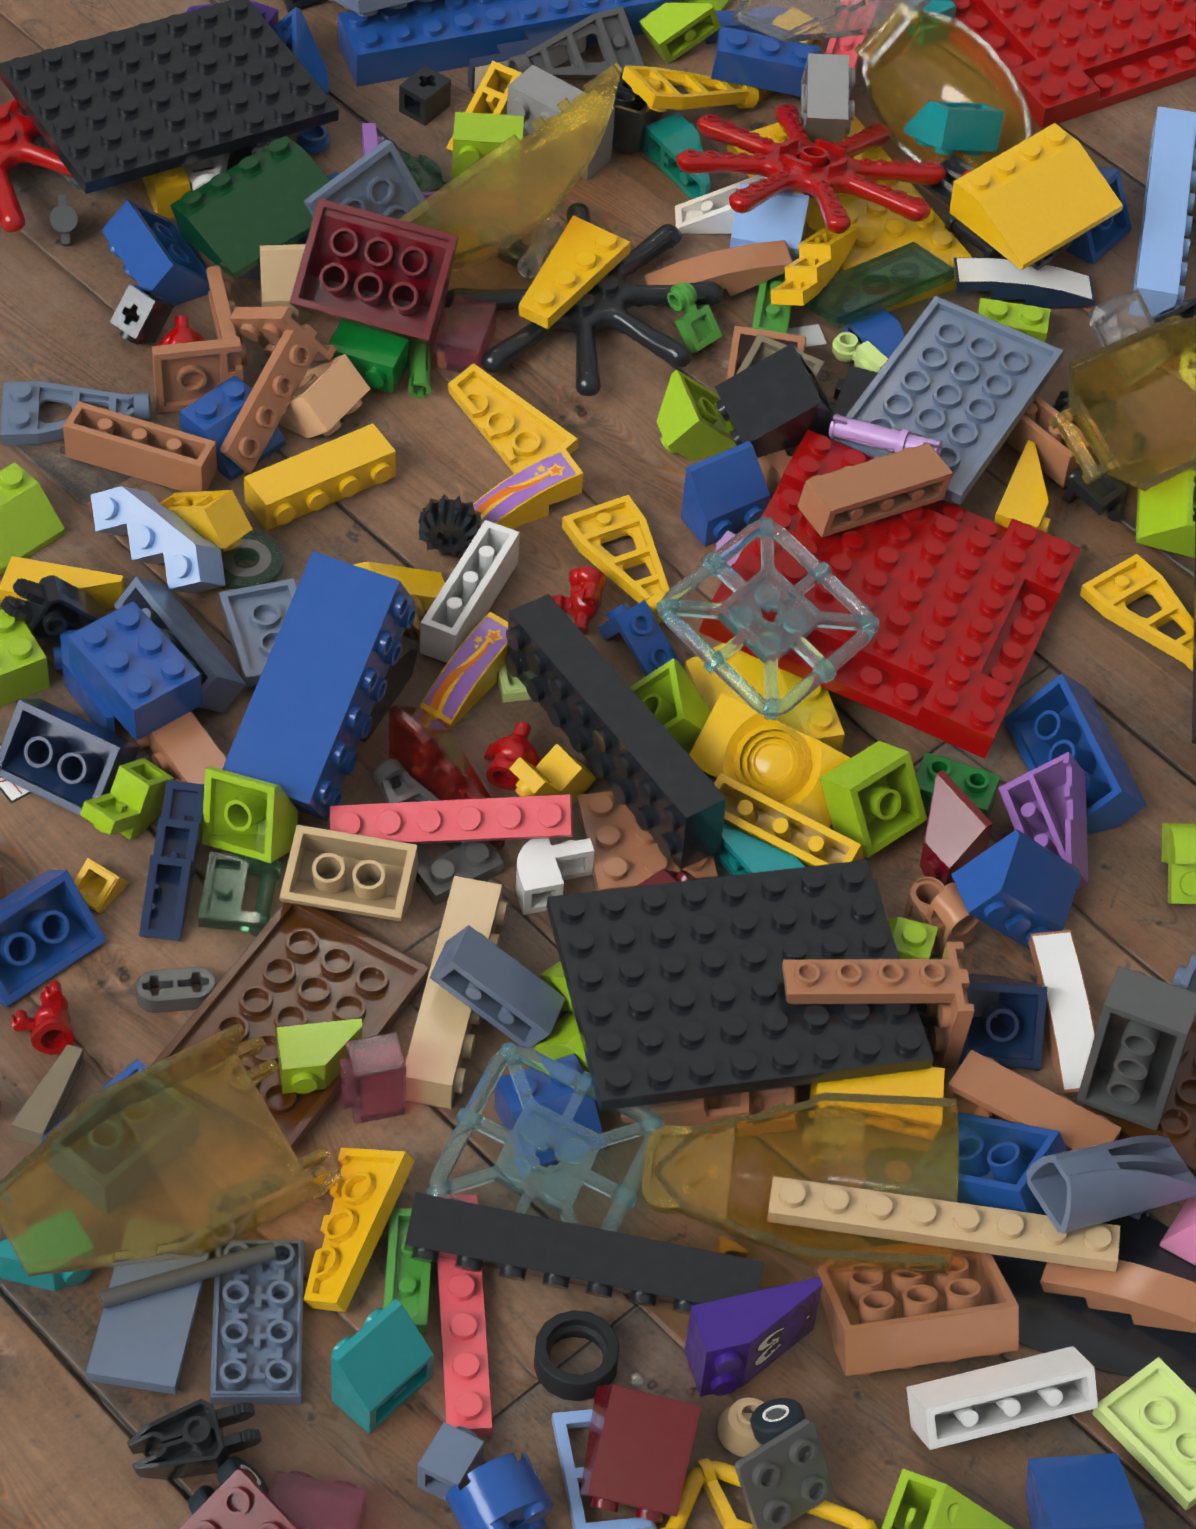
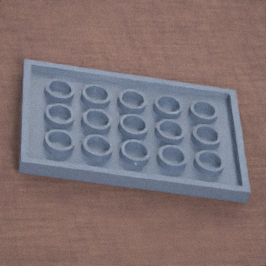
[830,296,1064,505]

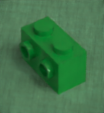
[327,320,409,393]
[916,752,1001,818]

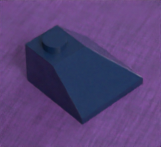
[958,974,1048,1069]

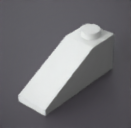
[675,175,767,234]

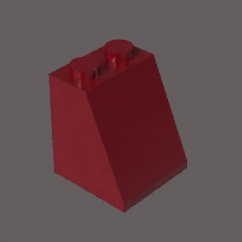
[580,1384,701,1523]

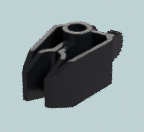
[0,575,107,644]
[127,1399,262,1480]

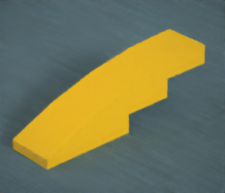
[770,226,860,306]

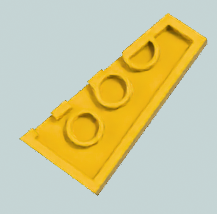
[519,215,631,329]
[448,363,578,474]

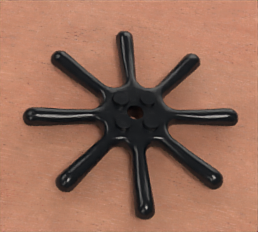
[444,202,724,397]

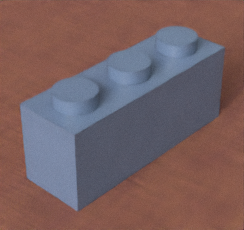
[429,925,565,1050]

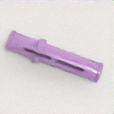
[829,414,942,456]

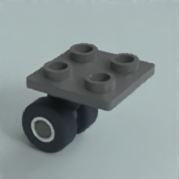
[735,1398,834,1529]

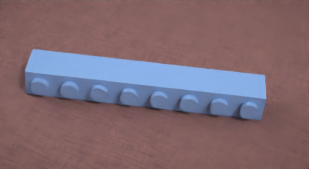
[1130,106,1196,317]

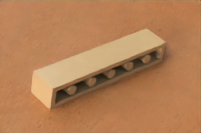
[401,876,508,1109]

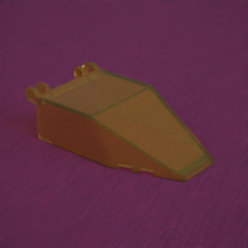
[0,1023,343,1276]

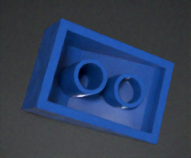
[911,1111,1068,1215]

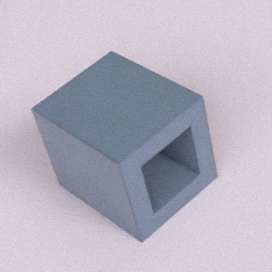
[417,1422,484,1502]

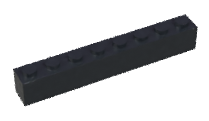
[404,1192,764,1315]

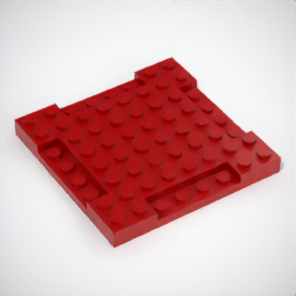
[951,0,1196,129]
[699,430,1081,759]

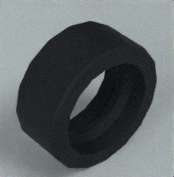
[534,1310,620,1401]

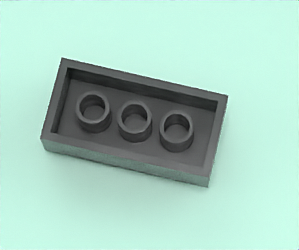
[1076,966,1196,1131]

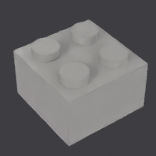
[801,53,855,144]

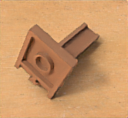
[151,265,247,413]
[220,307,337,473]
[782,942,975,1068]

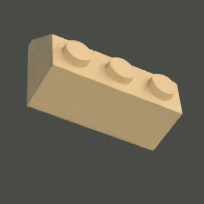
[279,825,419,922]

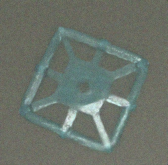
[657,516,880,721]
[426,1041,665,1232]

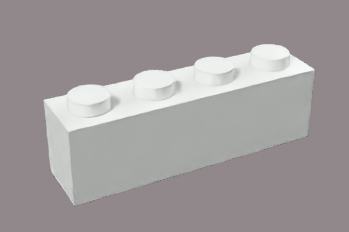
[420,520,520,663]
[906,1346,1098,1450]

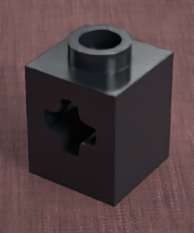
[399,66,451,126]
[110,284,174,345]

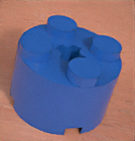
[446,1453,554,1529]

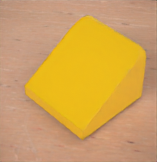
[74,858,129,913]

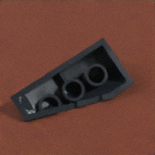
[586,66,678,154]

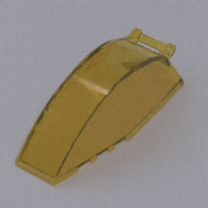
[399,62,622,271]
[1048,315,1196,491]

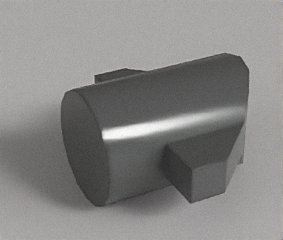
[50,194,78,245]

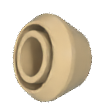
[717,1397,764,1457]

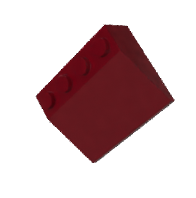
[289,198,459,347]

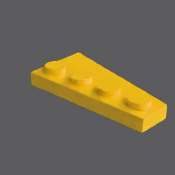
[303,1147,415,1312]

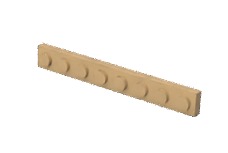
[767,1176,1120,1272]

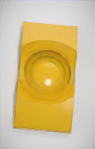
[689,693,850,828]

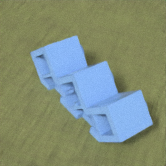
[91,486,226,594]

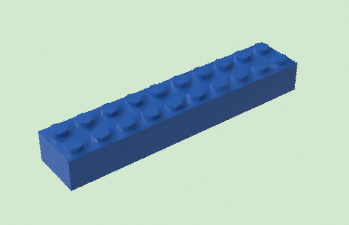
[338,0,673,87]

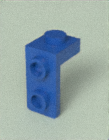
[597,600,682,677]

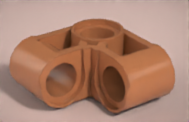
[905,876,980,957]

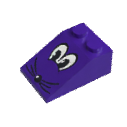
[684,1277,823,1396]

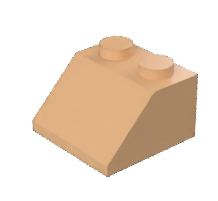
[279,354,370,439]

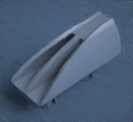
[1026,1135,1196,1233]

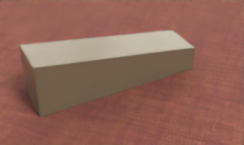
[10,1044,85,1148]

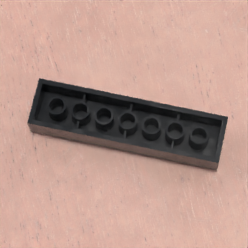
[504,594,727,870]

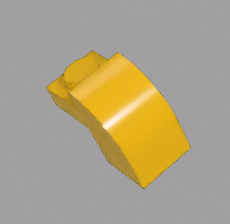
[509,744,597,804]

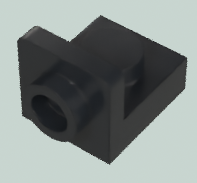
[1063,461,1127,515]

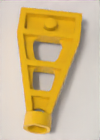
[622,65,759,112]
[562,495,678,624]
[1080,554,1194,672]

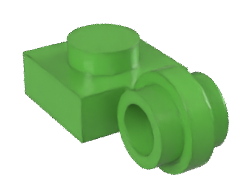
[667,282,722,353]

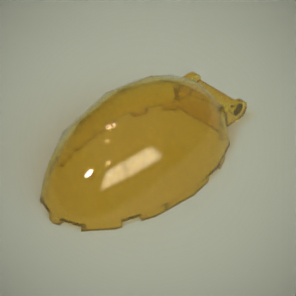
[854,0,1035,169]

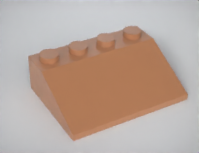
[813,1244,1019,1376]

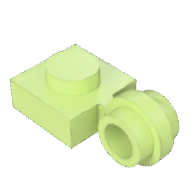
[832,332,888,373]

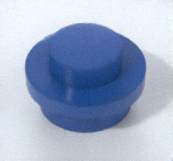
[296,125,331,154]

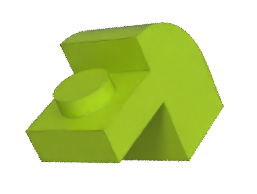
[80,758,174,840]
[1161,822,1196,904]

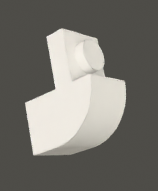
[515,838,594,915]

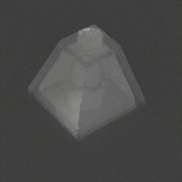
[1089,290,1168,386]

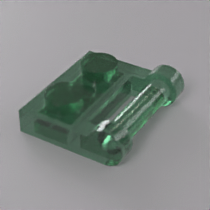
[198,852,283,937]

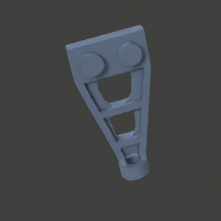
[0,381,151,445]

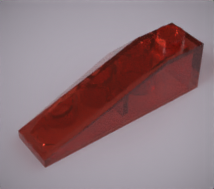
[389,705,505,850]

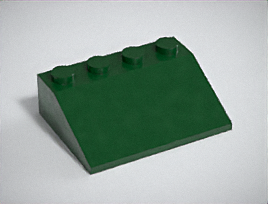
[170,136,330,279]

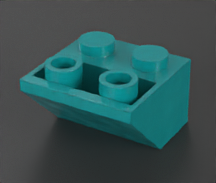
[904,101,1004,156]
[331,1298,434,1434]

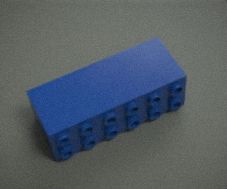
[222,551,417,821]

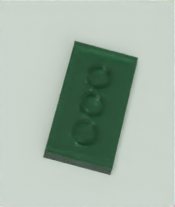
[805,241,955,329]

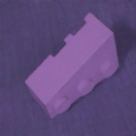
[998,752,1089,890]

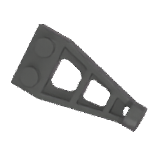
[508,6,644,80]
[373,758,505,905]

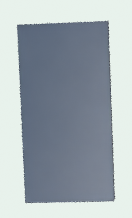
[86,1219,214,1395]
[210,1240,304,1405]

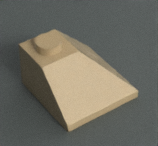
[260,244,314,325]

